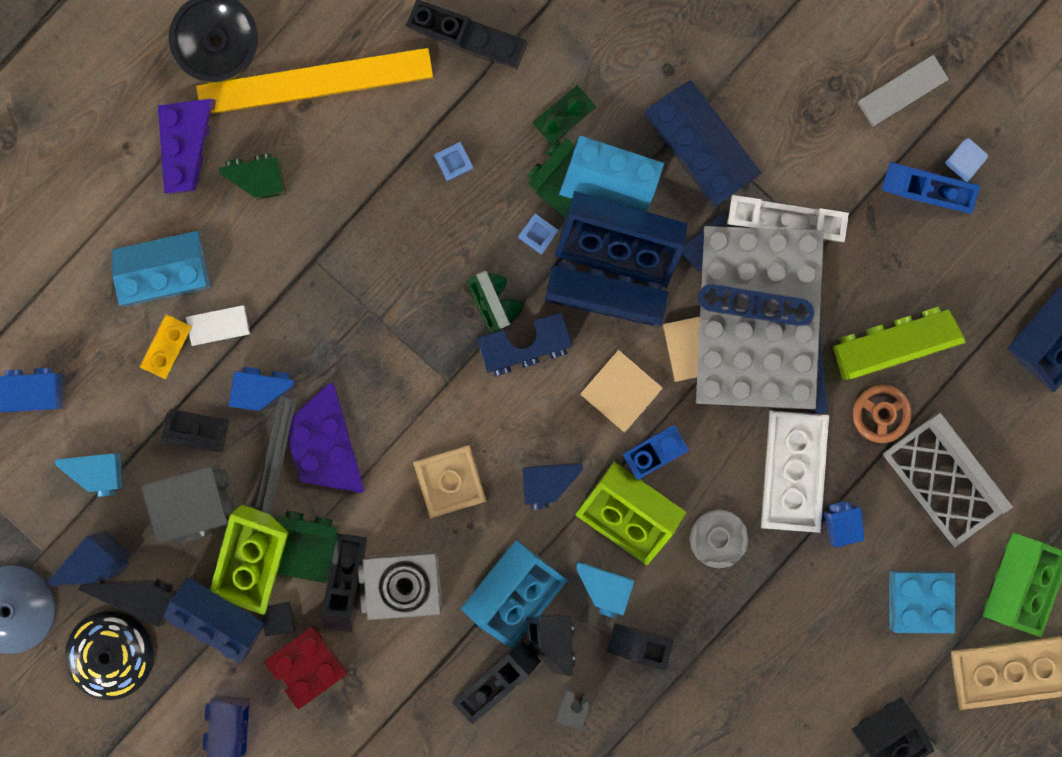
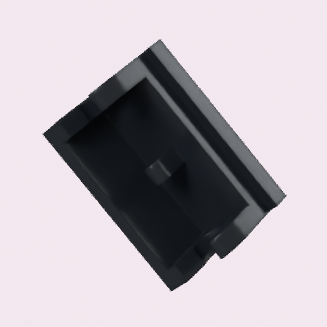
[161,409,229,452]

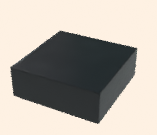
[261,601,295,637]

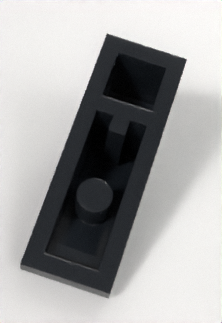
[321,533,367,632]
[78,578,177,627]
[452,640,541,724]

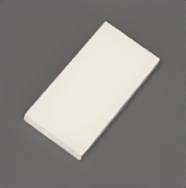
[761,410,829,533]

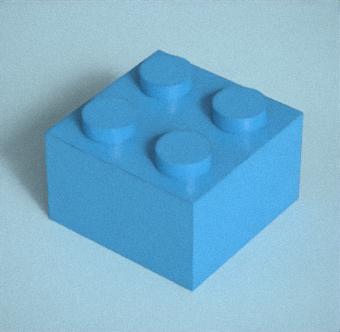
[889,570,955,633]

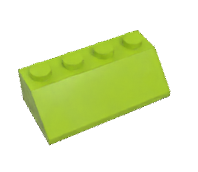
[832,306,966,380]

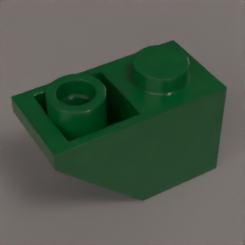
[218,153,287,200]

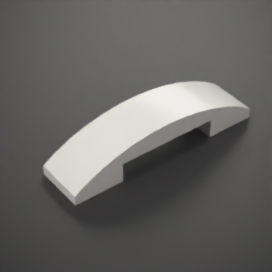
[727,195,849,242]

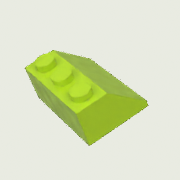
[575,461,686,565]
[210,505,288,615]

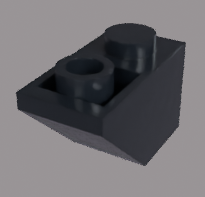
[527,614,576,676]
[607,623,673,671]

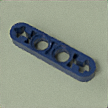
[698,284,814,326]

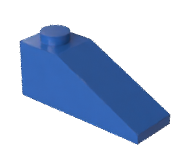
[882,162,980,214]

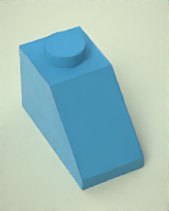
[55,453,123,497]
[575,561,634,618]

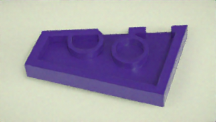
[158,99,216,194]

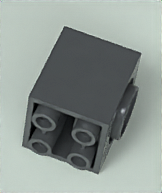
[141,465,237,544]

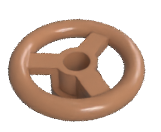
[853,384,912,443]

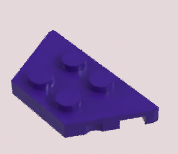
[288,383,365,493]

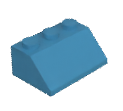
[559,135,664,212]
[112,231,211,307]
[461,540,568,648]

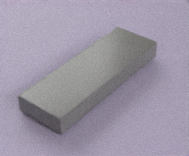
[857,55,949,127]

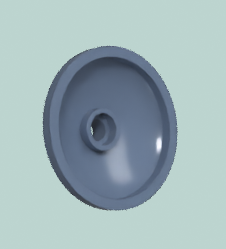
[0,565,56,654]

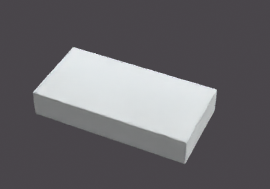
[186,305,251,346]

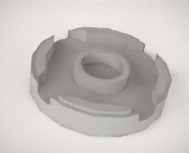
[689,509,749,569]

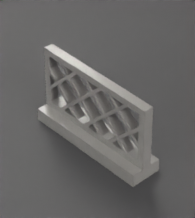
[882,410,1013,548]

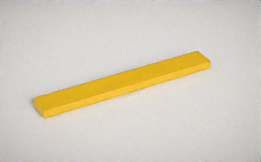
[196,48,433,115]

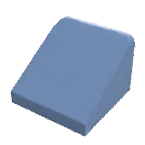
[945,138,988,182]

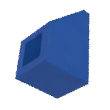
[229,367,296,411]
[623,425,689,480]
[823,501,864,548]

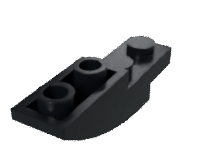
[406,0,528,70]

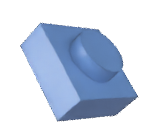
[434,142,474,182]
[518,214,559,255]

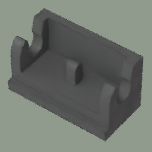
[555,683,589,732]

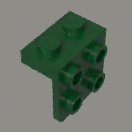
[527,138,575,218]
[277,510,340,583]

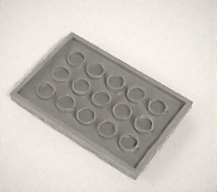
[696,226,824,409]

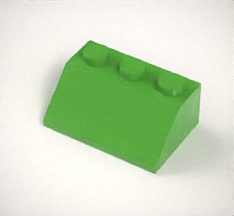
[983,532,1062,637]

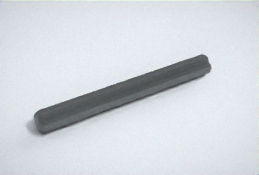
[255,395,296,515]

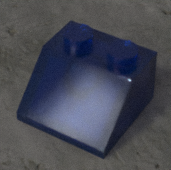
[203,696,250,757]

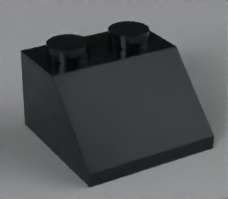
[852,697,934,757]

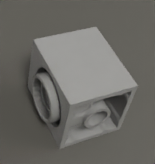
[358,550,442,620]

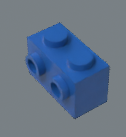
[0,368,63,412]

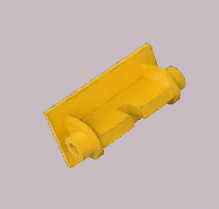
[139,314,192,379]

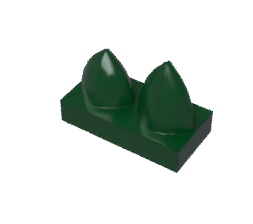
[532,85,596,146]
[466,271,524,334]

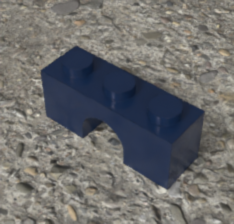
[477,312,572,377]

